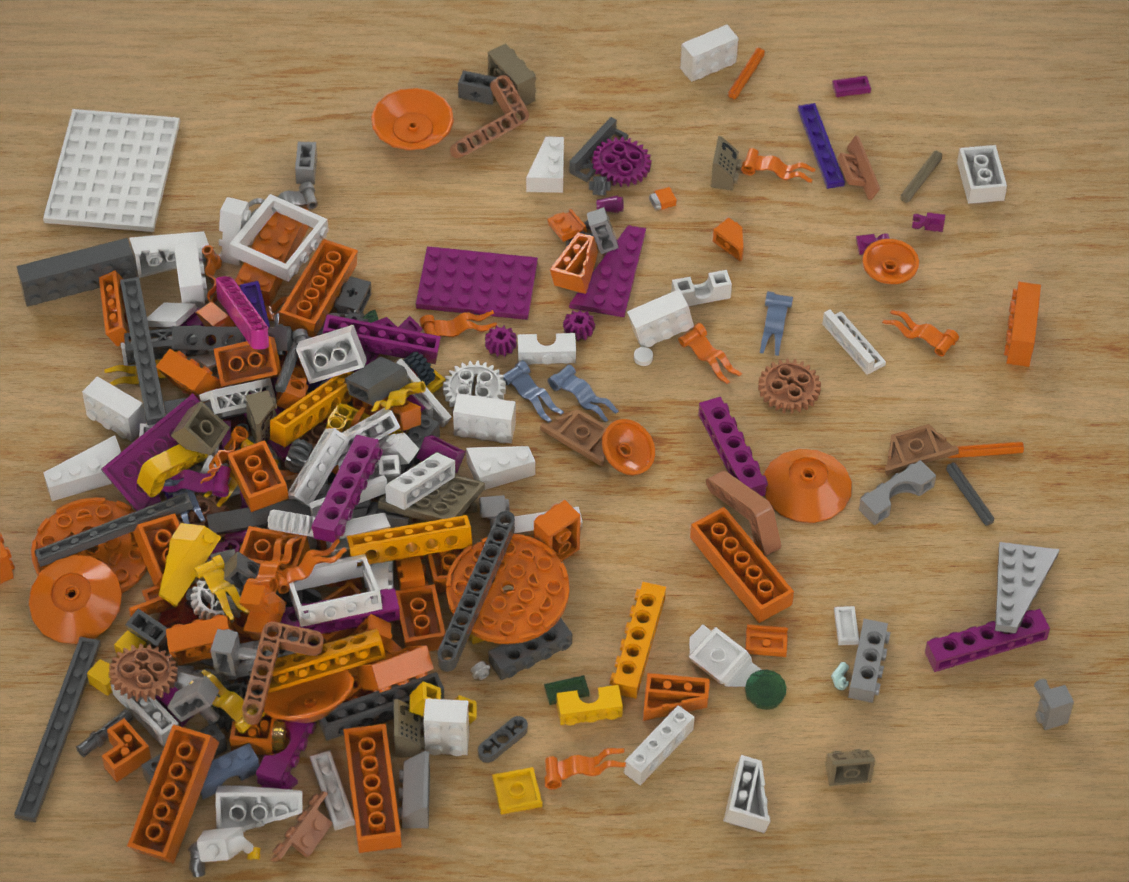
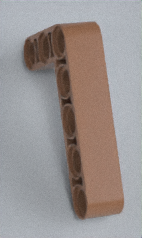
[450,75,529,159]
[706,470,782,557]
[242,622,323,725]

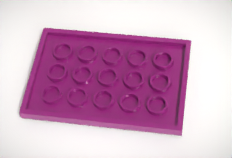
[416,246,538,320]

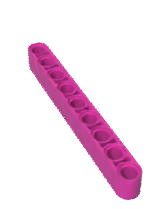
[216,276,269,349]

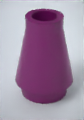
[596,195,624,214]

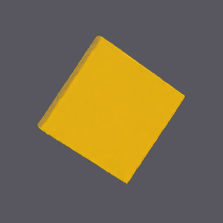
[492,767,542,815]

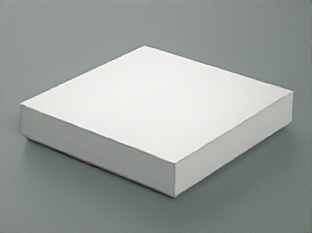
[147,302,197,328]

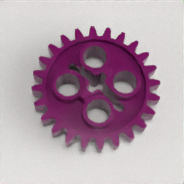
[592,137,652,187]

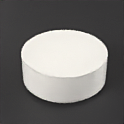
[634,347,653,366]

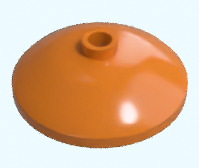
[863,239,919,284]
[602,419,655,475]

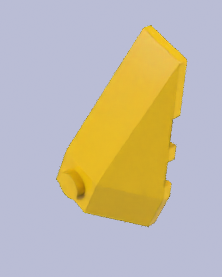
[159,523,221,607]

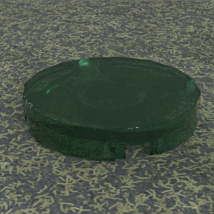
[745,669,787,710]

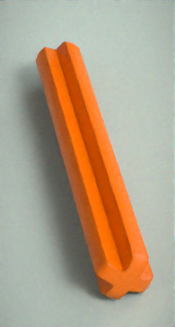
[728,48,765,99]
[948,442,1024,458]

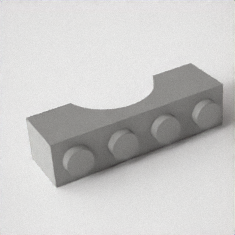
[859,460,936,526]

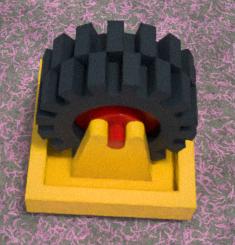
[403,352,446,394]

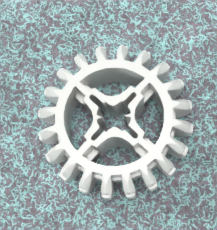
[267,510,315,537]
[190,578,243,623]

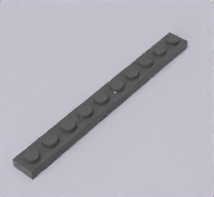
[120,277,166,425]
[14,637,101,822]

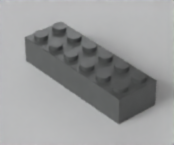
[16,238,137,307]

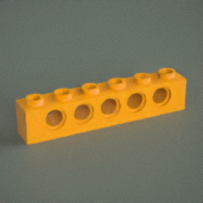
[270,371,355,447]
[347,515,473,567]
[610,582,666,699]
[258,629,386,693]

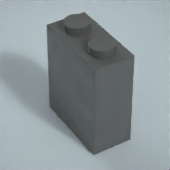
[345,357,409,406]

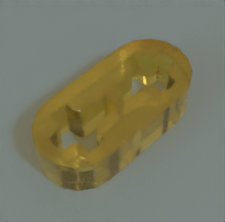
[272,721,287,754]

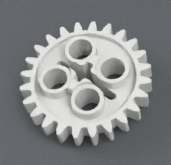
[443,361,506,407]

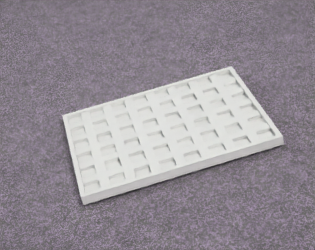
[43,109,180,232]

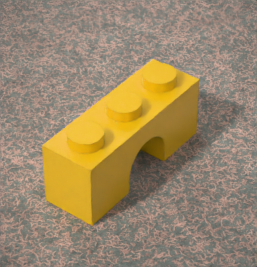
[87,630,147,696]
[410,682,477,725]
[556,685,623,725]

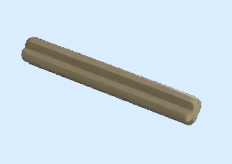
[900,151,942,203]

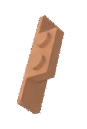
[837,136,880,200]
[270,791,333,862]

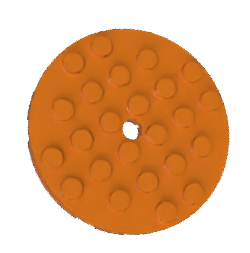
[31,497,148,597]
[446,534,569,644]

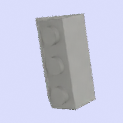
[398,751,430,828]

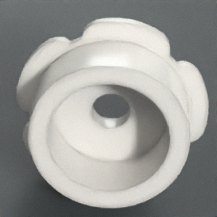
[471,661,490,680]

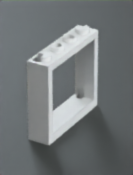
[229,194,329,282]
[288,554,382,627]

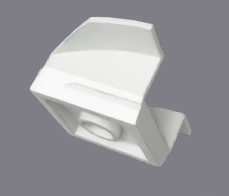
[689,625,765,687]

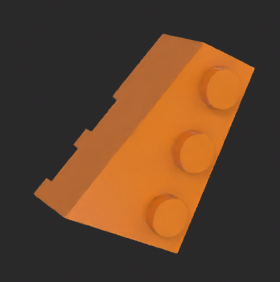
[550,232,598,294]
[394,556,428,590]
[643,673,710,721]

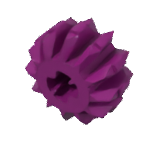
[563,309,595,341]
[485,325,517,357]

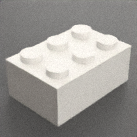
[680,25,738,82]
[957,145,1007,204]
[174,241,208,309]
[627,289,694,347]
[296,325,367,384]
[82,376,146,442]
[453,394,516,443]
[424,699,469,756]

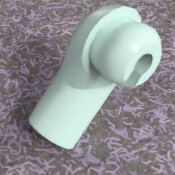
[831,662,849,690]

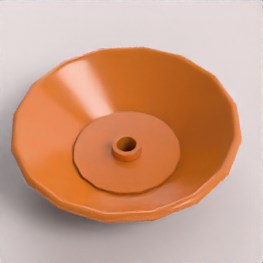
[371,88,454,150]
[763,449,852,523]
[28,555,122,644]
[262,670,354,723]

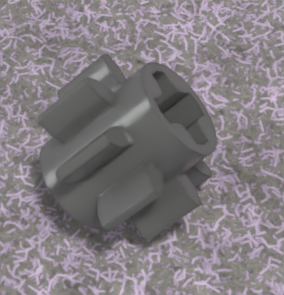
[589,176,611,196]

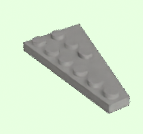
[995,542,1060,633]

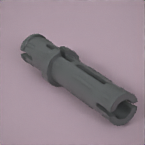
[76,709,133,757]

